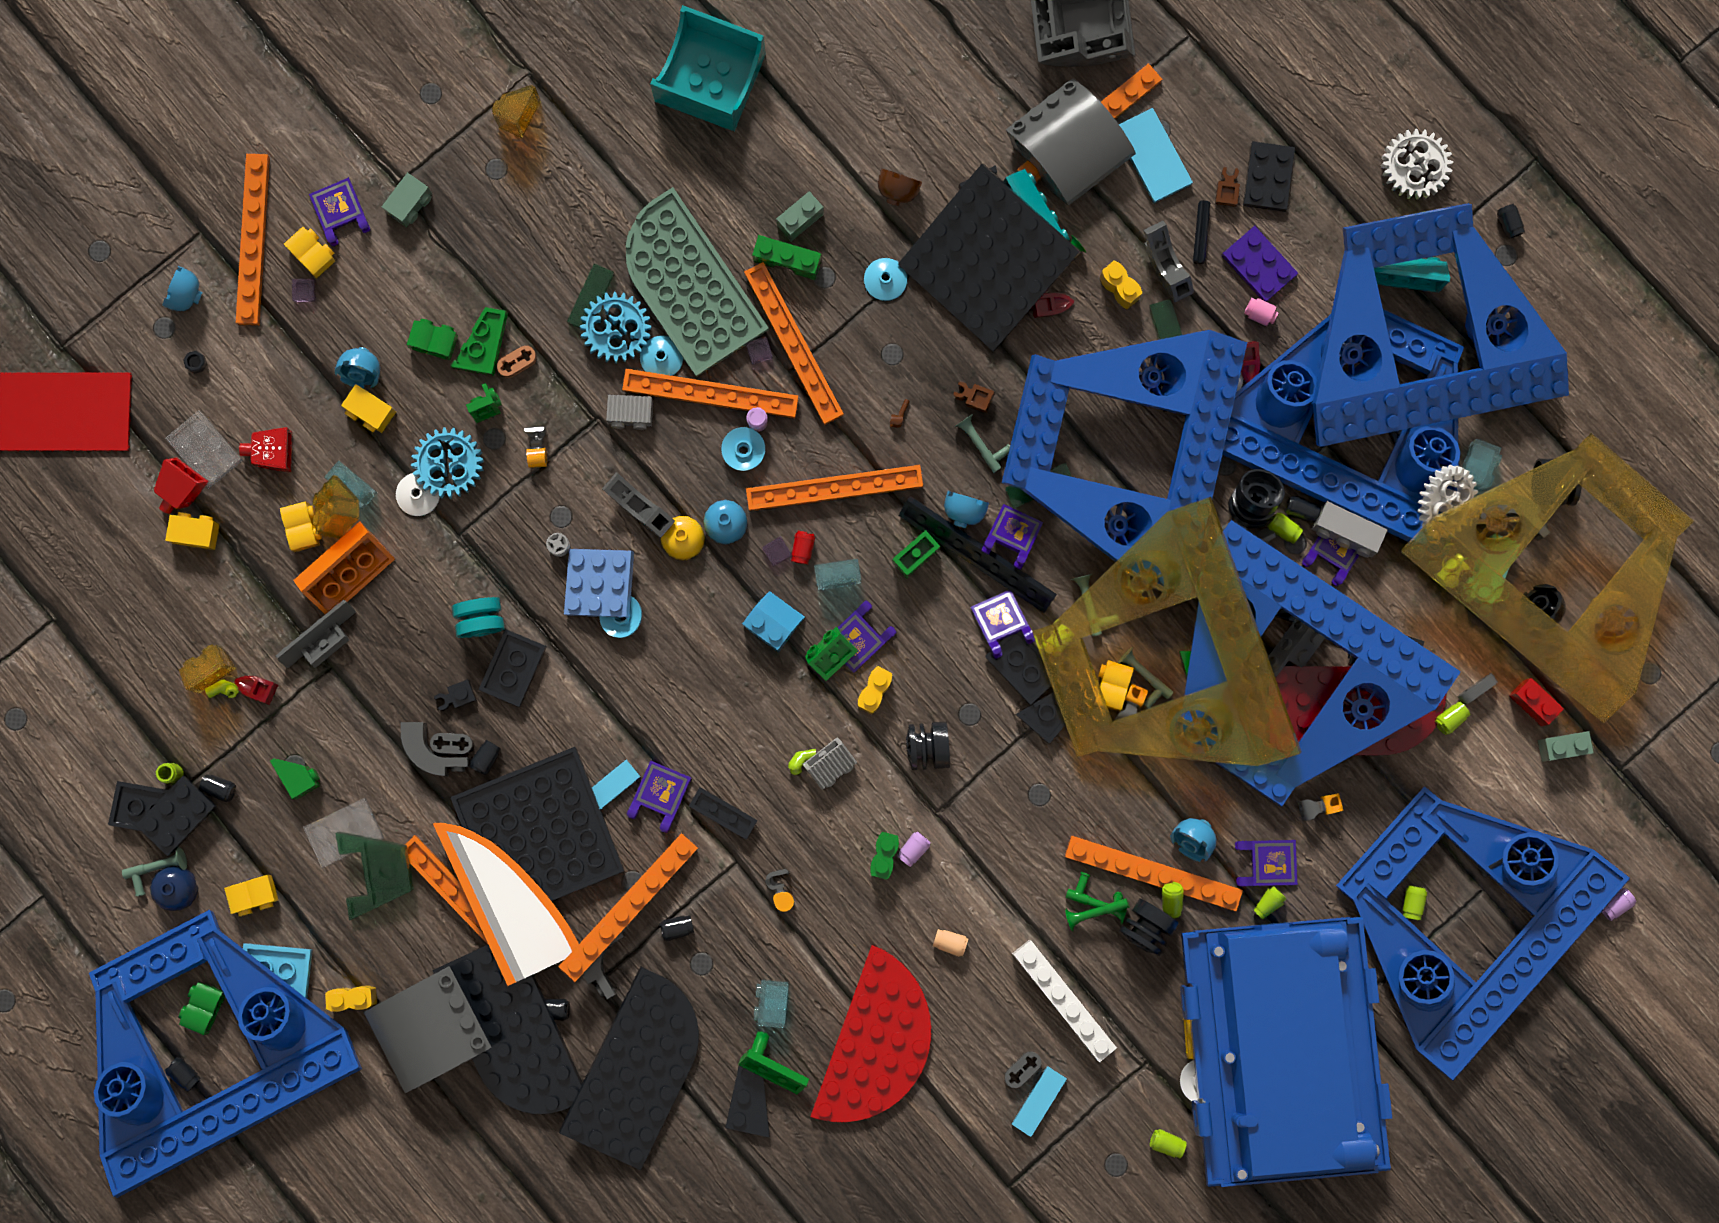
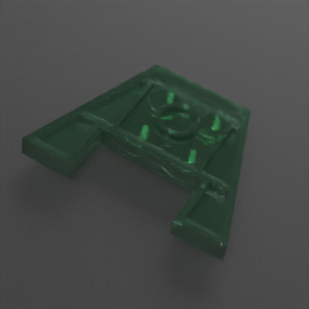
[336,831,414,921]

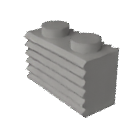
[606,395,653,430]
[802,737,857,789]

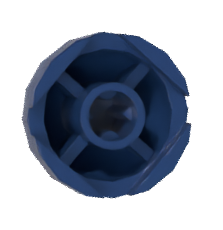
[150,866,198,911]

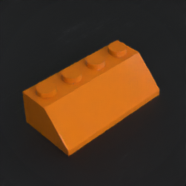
[293,521,395,614]

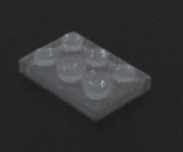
[165,410,243,488]
[303,798,385,868]

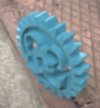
[580,292,651,363]
[411,427,484,499]

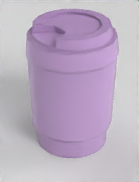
[746,407,768,432]
[897,831,931,867]
[1602,888,1636,921]

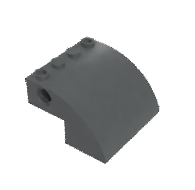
[1031,0,1136,67]
[1006,78,1136,206]
[363,966,492,1093]

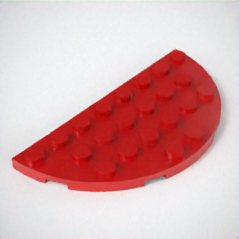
[810,945,931,1122]

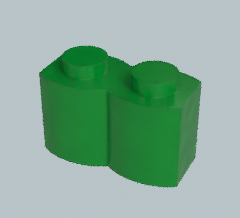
[406,319,458,360]
[870,832,899,880]
[178,982,225,1035]

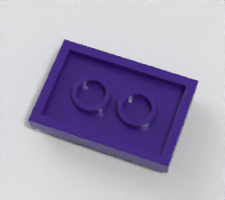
[1221,226,1298,302]

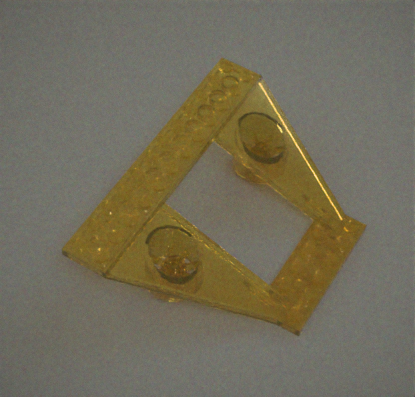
[1401,433,1694,723]
[1032,497,1302,766]

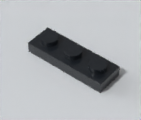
[689,787,758,840]

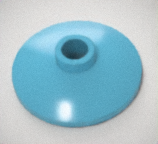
[864,258,907,301]
[640,336,683,376]
[721,427,765,471]
[600,596,642,638]

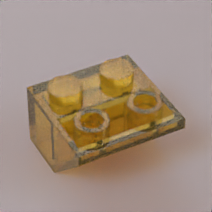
[313,475,359,539]

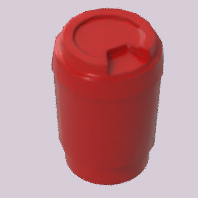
[791,531,815,565]

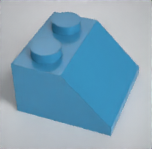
[742,591,805,652]

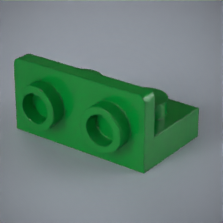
[466,383,502,423]
[805,627,858,681]

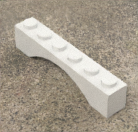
[1012,940,1117,1062]

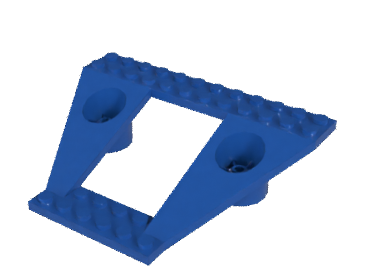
[1313,203,1569,447]
[1222,309,1464,558]
[1002,330,1247,598]
[1169,520,1461,807]
[1336,787,1630,1081]
[89,910,362,1198]

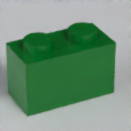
[892,530,940,579]

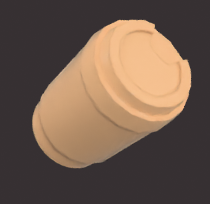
[933,929,968,957]

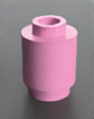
[1244,298,1278,326]

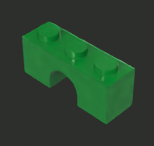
[752,235,822,280]

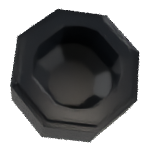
[183,351,207,374]

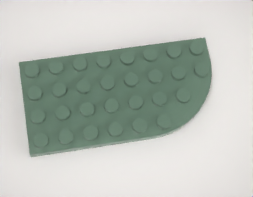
[626,187,769,378]

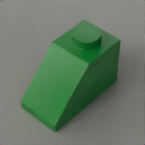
[270,758,320,800]

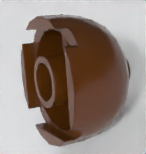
[878,168,922,206]

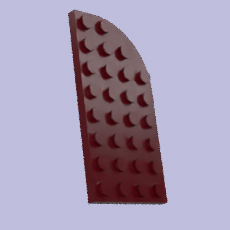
[1268,666,1447,756]

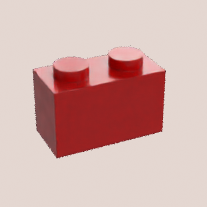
[1509,678,1564,726]

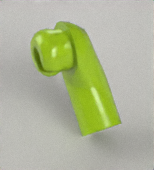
[205,680,239,698]
[788,749,816,775]

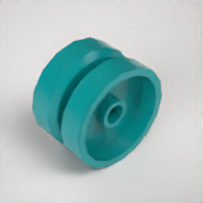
[451,597,505,638]

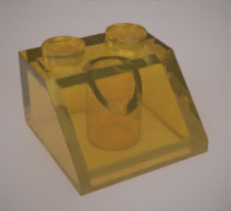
[492,85,541,139]
[179,644,236,693]

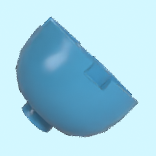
[162,266,202,311]
[335,347,380,389]
[944,491,989,528]
[703,500,748,545]
[1170,818,1217,862]

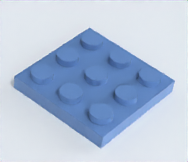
[564,549,634,618]

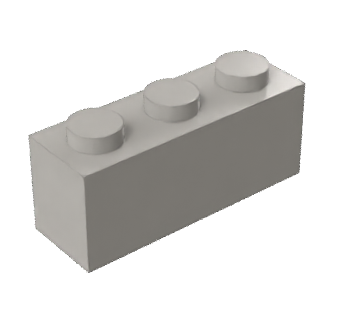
[1312,501,1388,558]

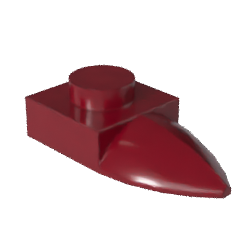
[1032,293,1074,318]
[1241,341,1260,383]
[234,675,278,705]

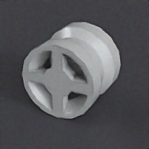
[546,533,570,557]

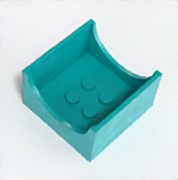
[650,5,766,132]

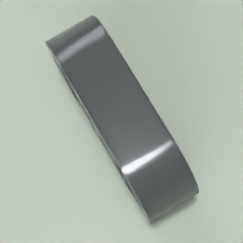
[1457,673,1498,705]
[430,733,474,755]
[1004,1051,1041,1088]

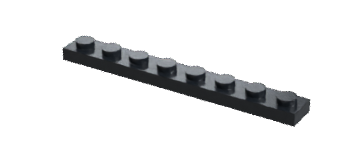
[898,496,1057,613]

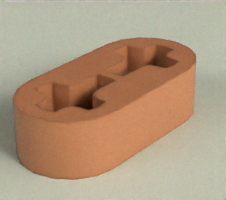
[497,346,537,378]

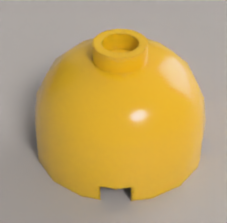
[661,516,705,560]

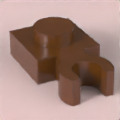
[1215,167,1240,207]
[953,382,995,413]

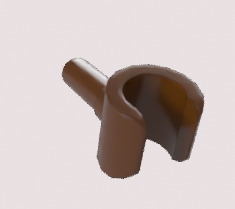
[890,399,910,428]

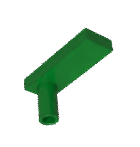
[738,1032,809,1095]

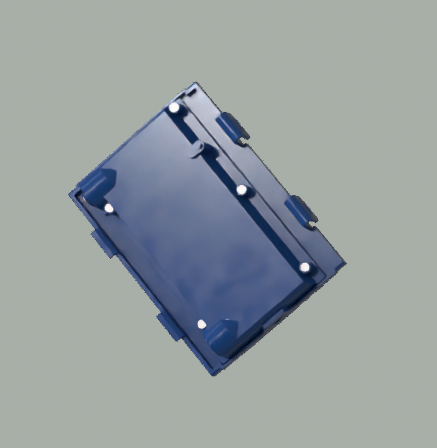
[1180,917,1392,1187]

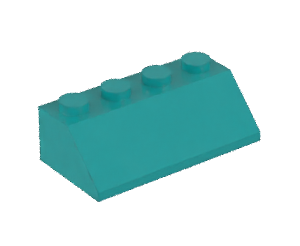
[1003,169,1070,241]
[1374,257,1450,293]

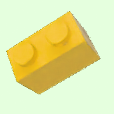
[341,384,396,433]
[165,512,220,550]

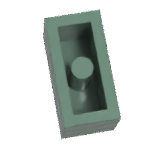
[381,172,432,228]
[776,191,824,241]
[1537,731,1594,762]

